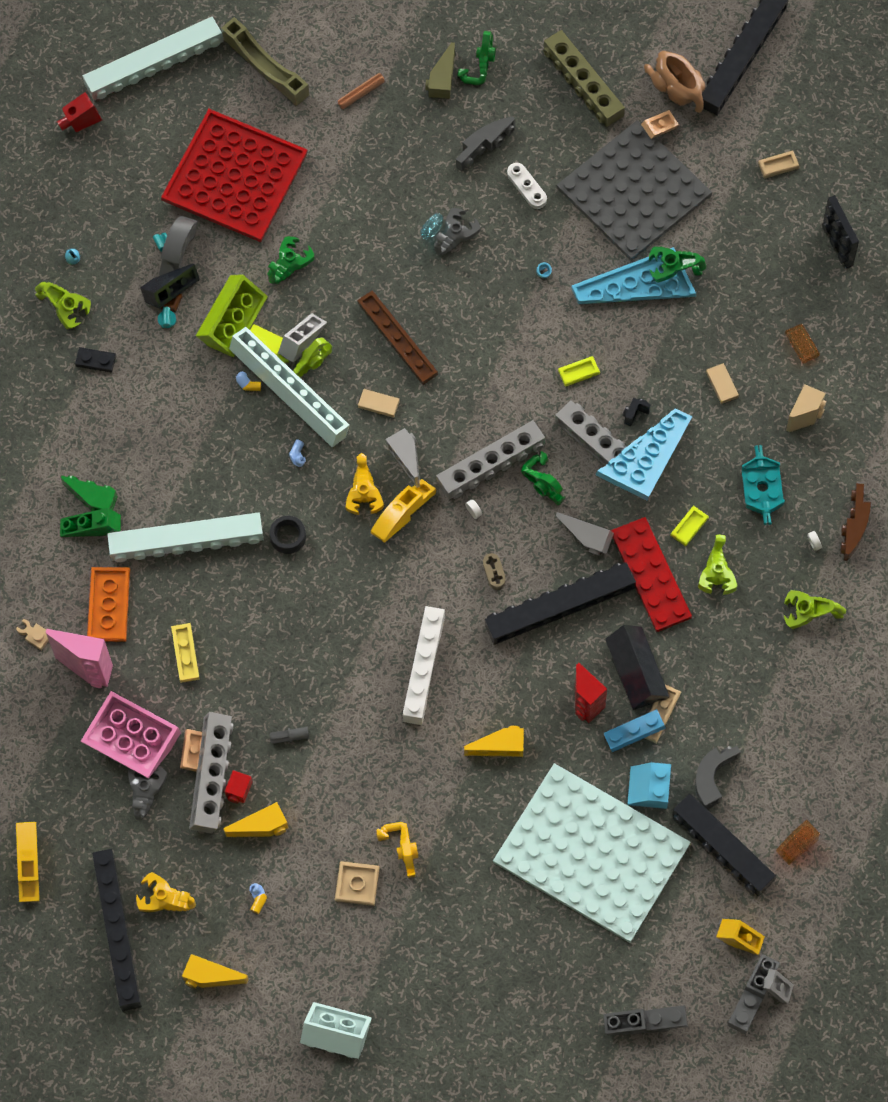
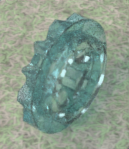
[420,213,444,239]

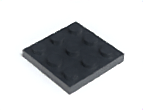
[822,195,859,269]

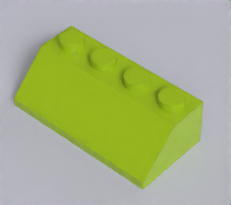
[196,274,268,357]

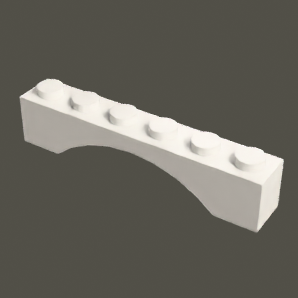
[403,606,445,725]

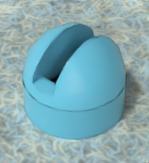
[65,249,80,265]
[536,262,552,278]

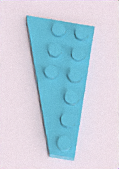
[571,247,696,304]
[596,408,692,501]

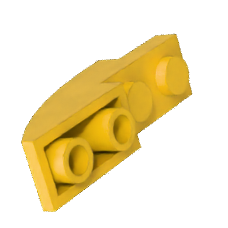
[371,479,436,543]
[16,822,39,902]

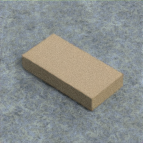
[758,151,799,179]
[706,363,739,404]
[358,389,400,418]

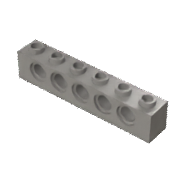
[555,400,626,466]
[436,420,545,500]
[189,712,233,833]

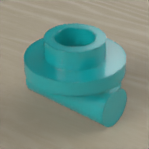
[153,233,167,252]
[158,307,176,328]

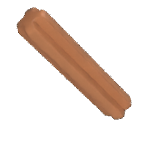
[338,73,384,109]

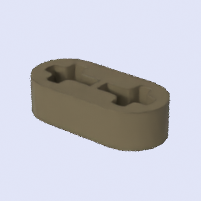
[483,553,506,590]

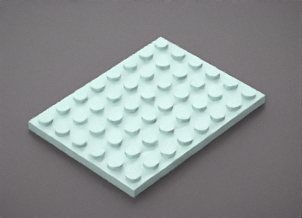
[493,763,691,943]

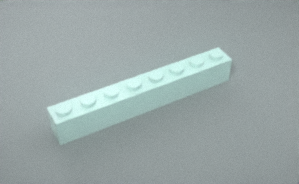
[82,17,223,101]
[229,327,349,447]
[108,512,264,562]

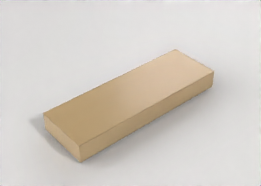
[645,685,681,744]

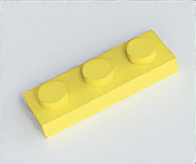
[171,623,200,683]

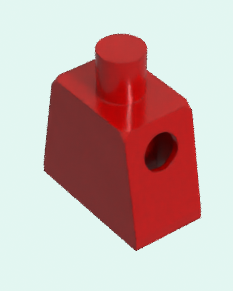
[57,92,102,132]

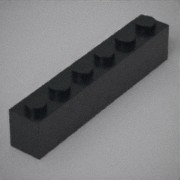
[672,794,776,897]

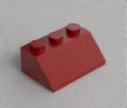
[575,663,607,723]

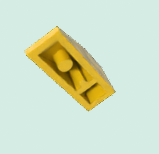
[464,726,524,757]
[223,802,288,837]
[182,954,248,988]

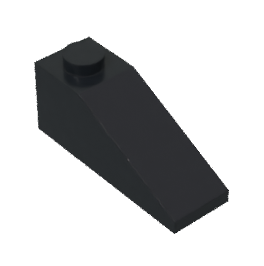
[140,264,200,308]

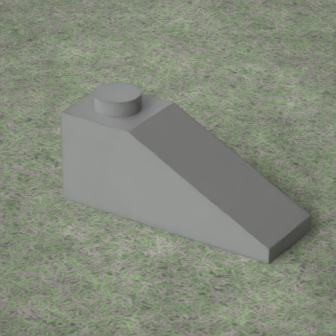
[278,313,327,362]
[386,428,420,488]
[556,512,614,556]

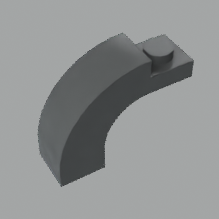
[159,216,198,275]
[695,746,741,809]

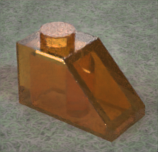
[776,820,820,865]

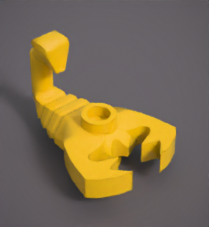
[345,453,384,515]
[376,822,418,878]
[136,872,196,912]

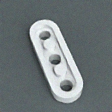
[507,163,547,209]

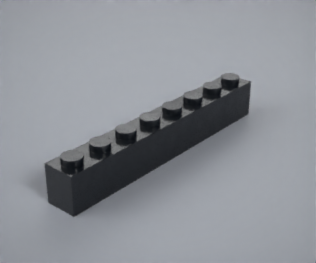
[702,0,788,116]
[485,562,636,645]
[92,849,142,1011]

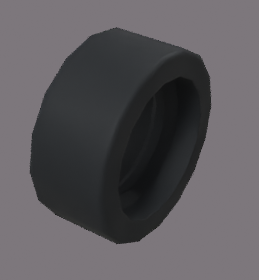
[269,515,306,554]

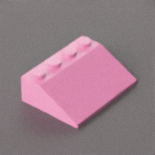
[46,629,113,688]
[81,691,181,779]

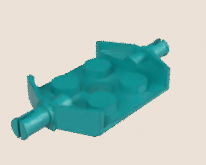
[741,445,785,526]

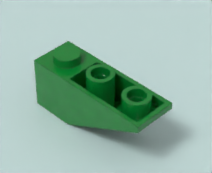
[61,475,118,511]
[60,508,121,537]

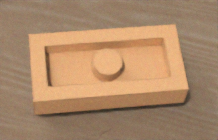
[641,110,679,139]
[180,729,202,772]

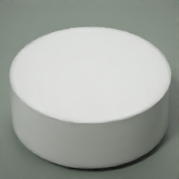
[465,500,482,519]
[807,531,822,551]

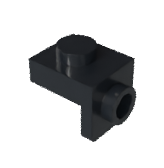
[622,398,651,426]

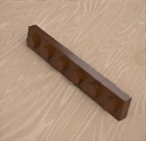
[357,290,438,385]

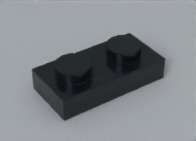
[75,347,116,373]

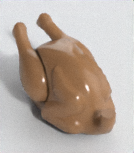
[644,51,705,113]

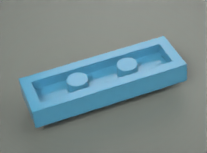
[604,709,666,752]

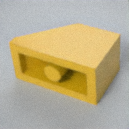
[716,919,765,955]

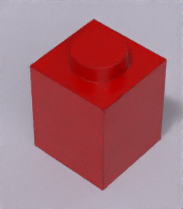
[224,770,253,804]

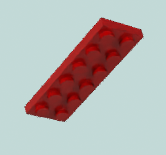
[610,517,692,632]

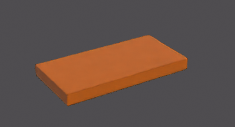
[87,567,130,642]

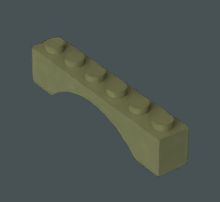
[221,17,309,106]

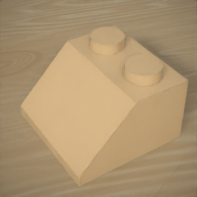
[786,384,827,432]

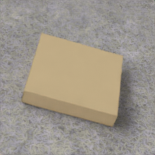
[335,861,380,906]

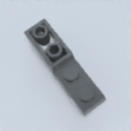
[456,117,515,171]
[727,954,780,1035]
[603,1005,688,1035]

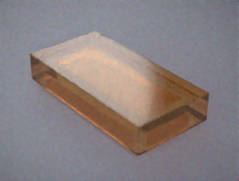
[785,323,820,363]

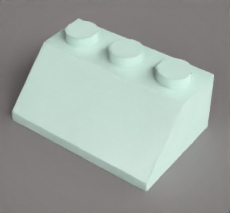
[300,1002,372,1059]

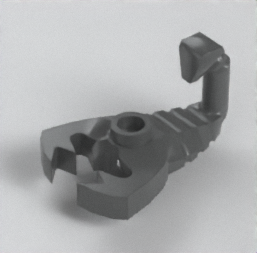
[434,208,480,255]
[128,766,168,820]

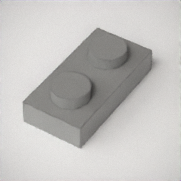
[763,969,794,1004]

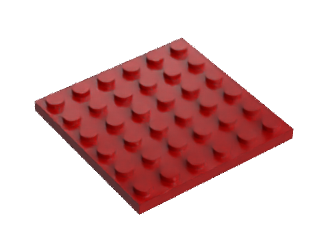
[161,109,308,242]

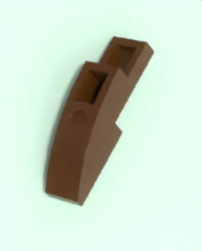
[840,483,871,561]

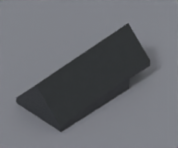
[605,625,669,710]

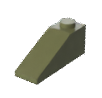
[425,42,455,99]

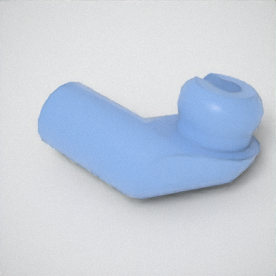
[289,440,306,467]

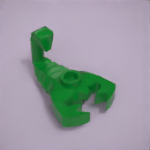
[457,31,496,85]
[267,236,315,284]
[649,246,707,283]
[521,451,565,505]

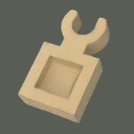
[16,619,49,651]

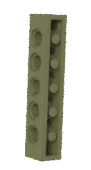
[543,30,625,127]

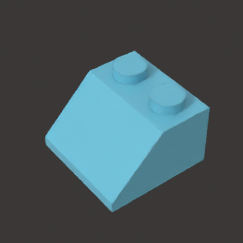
[628,762,671,809]

